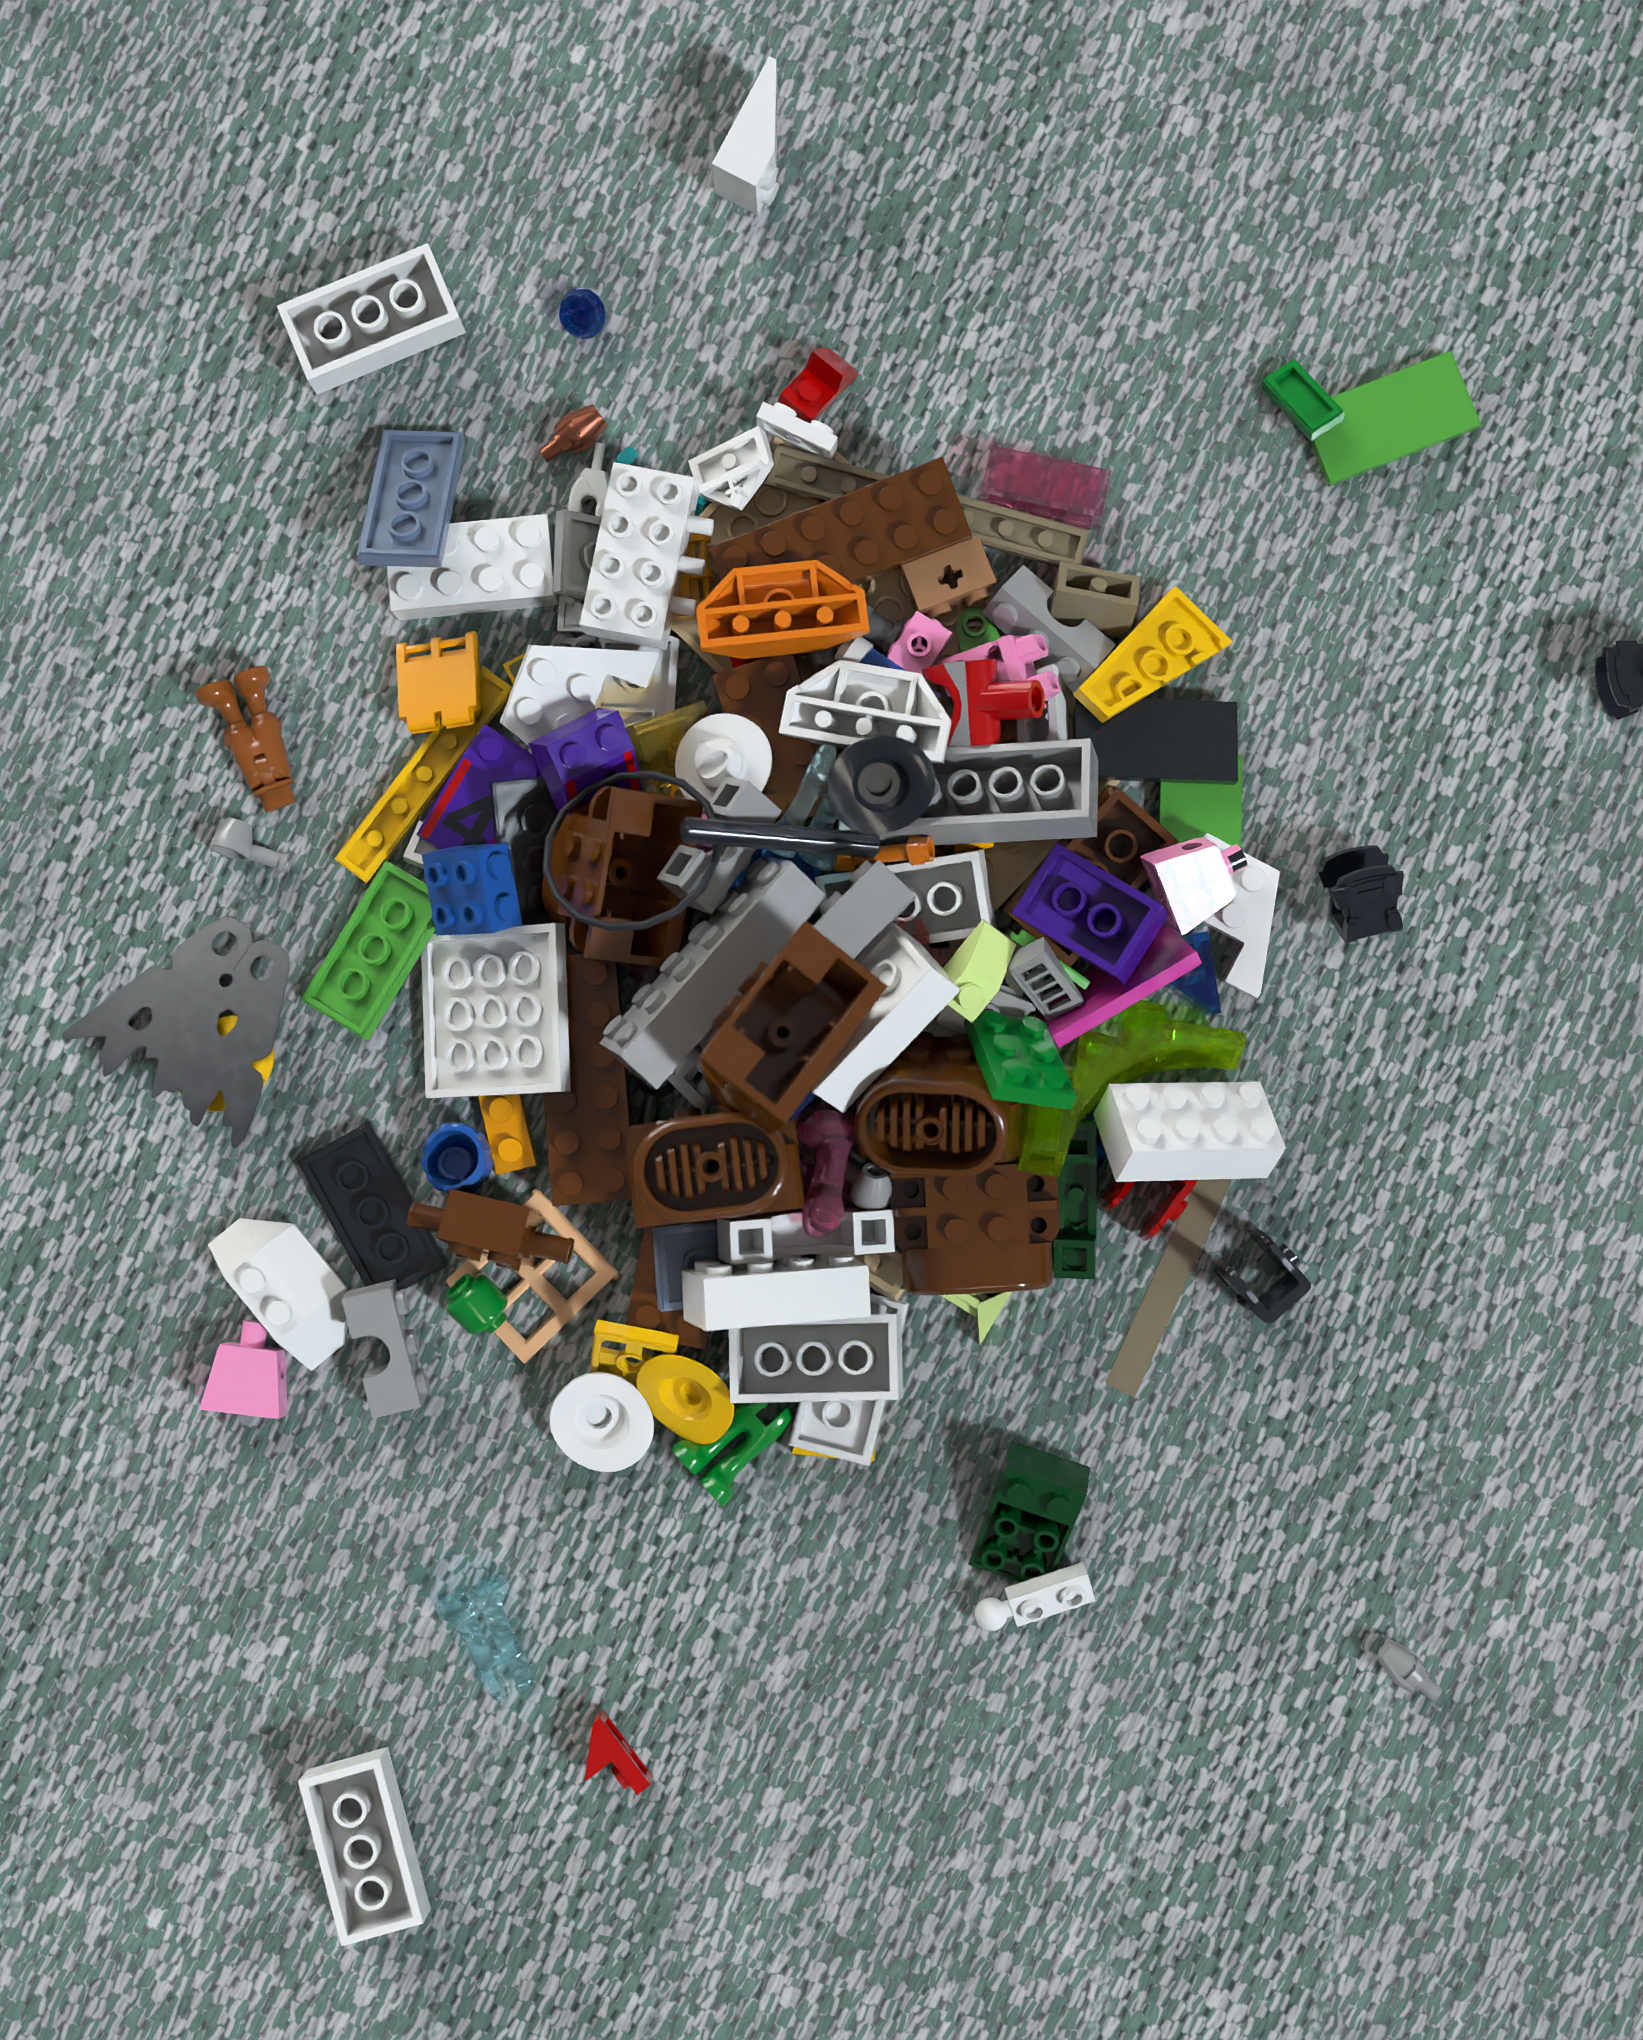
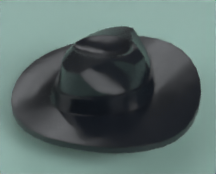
[827,735,936,834]

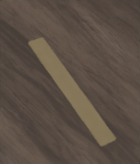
[1106,1179,1231,1396]

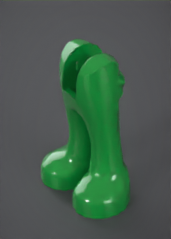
[671,1402,795,1507]

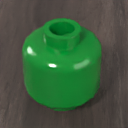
[446,1273,508,1335]

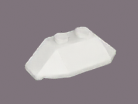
[779,660,952,763]
[208,1218,347,1371]

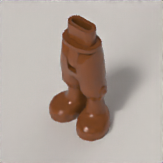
[195,666,296,813]

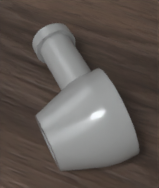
[209,818,289,873]
[829,1151,892,1210]

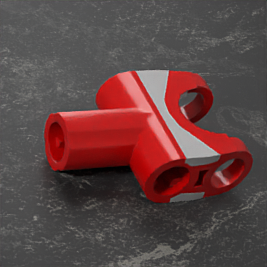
[922,659,1045,747]

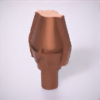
[538,404,608,463]

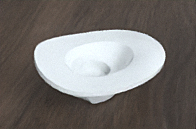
[675,713,772,812]
[549,1372,654,1472]

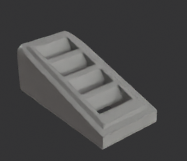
[1008,937,1084,1021]

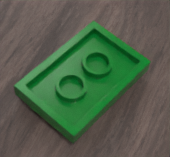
[963,1010,1077,1110]

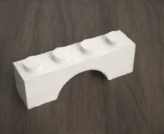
[717,1207,895,1265]

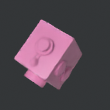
[887,611,952,674]

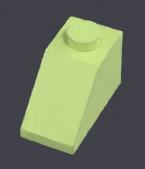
[942,919,1016,1023]

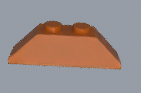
[696,560,870,659]

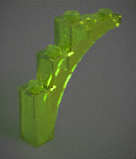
[1017,1000,1246,1177]

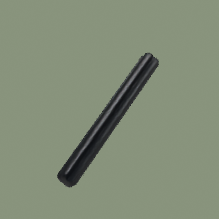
[680,817,881,858]

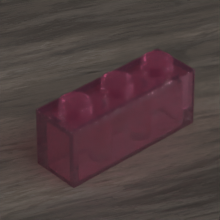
[980,445,1111,530]

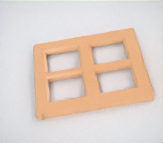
[445,1189,619,1364]

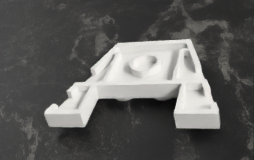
[557,595,680,735]
[499,645,659,747]
[1143,833,1280,999]

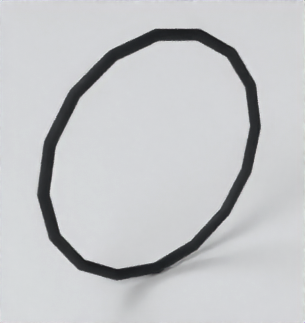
[543,770,720,931]

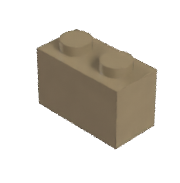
[1049,561,1141,639]

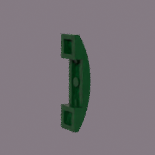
[1054,1119,1098,1280]

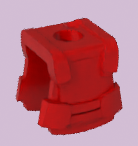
[1101,1180,1197,1241]

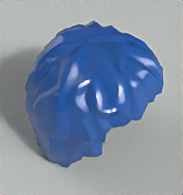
[421,1122,494,1194]

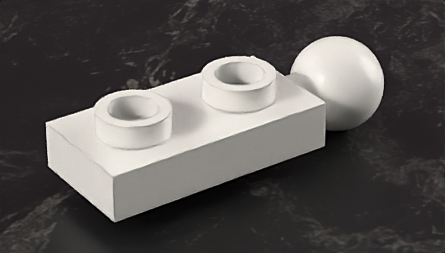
[974,1562,1095,1631]

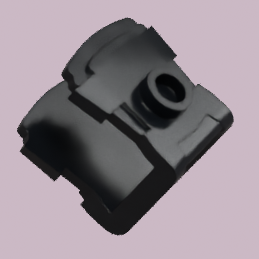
[1595,641,1643,720]
[1318,845,1404,944]
[1211,1226,1311,1324]

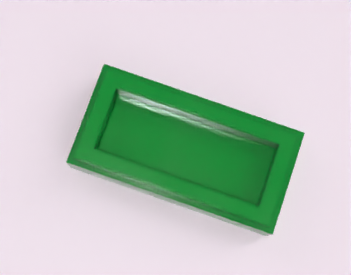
[1261,358,1345,441]

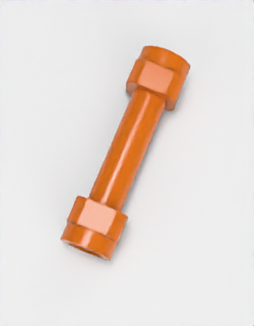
[832,835,935,873]

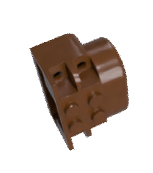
[542,786,703,967]
[698,920,888,1135]
[854,1031,1026,1177]
[627,1105,806,1228]
[889,1161,1060,1295]

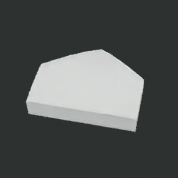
[688,426,774,510]

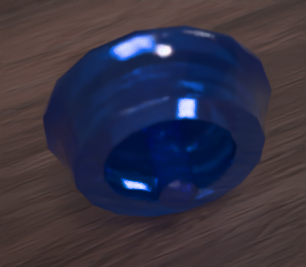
[559,288,606,339]

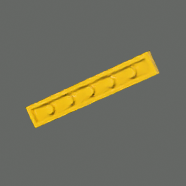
[334,665,512,884]

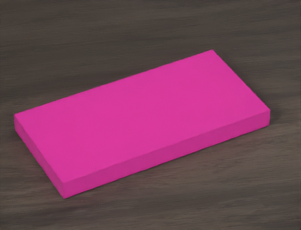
[1030,925,1202,1048]

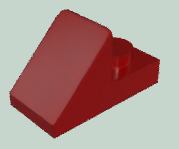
[778,347,859,423]
[585,1709,653,1795]

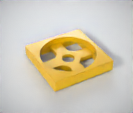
[590,1319,679,1388]

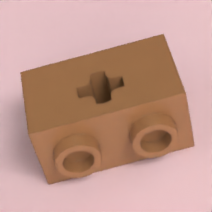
[900,536,997,619]

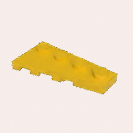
[1073,586,1233,723]

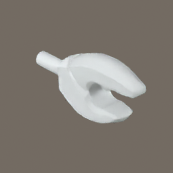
[568,443,610,517]

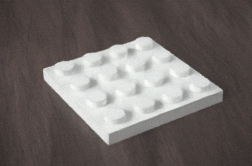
[421,923,570,1098]

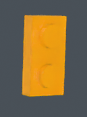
[478,1094,539,1175]

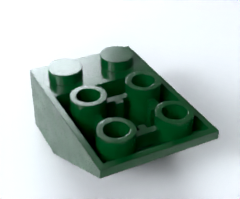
[968,1440,1090,1583]

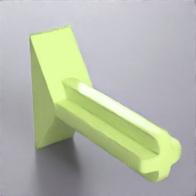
[939,1292,1012,1345]

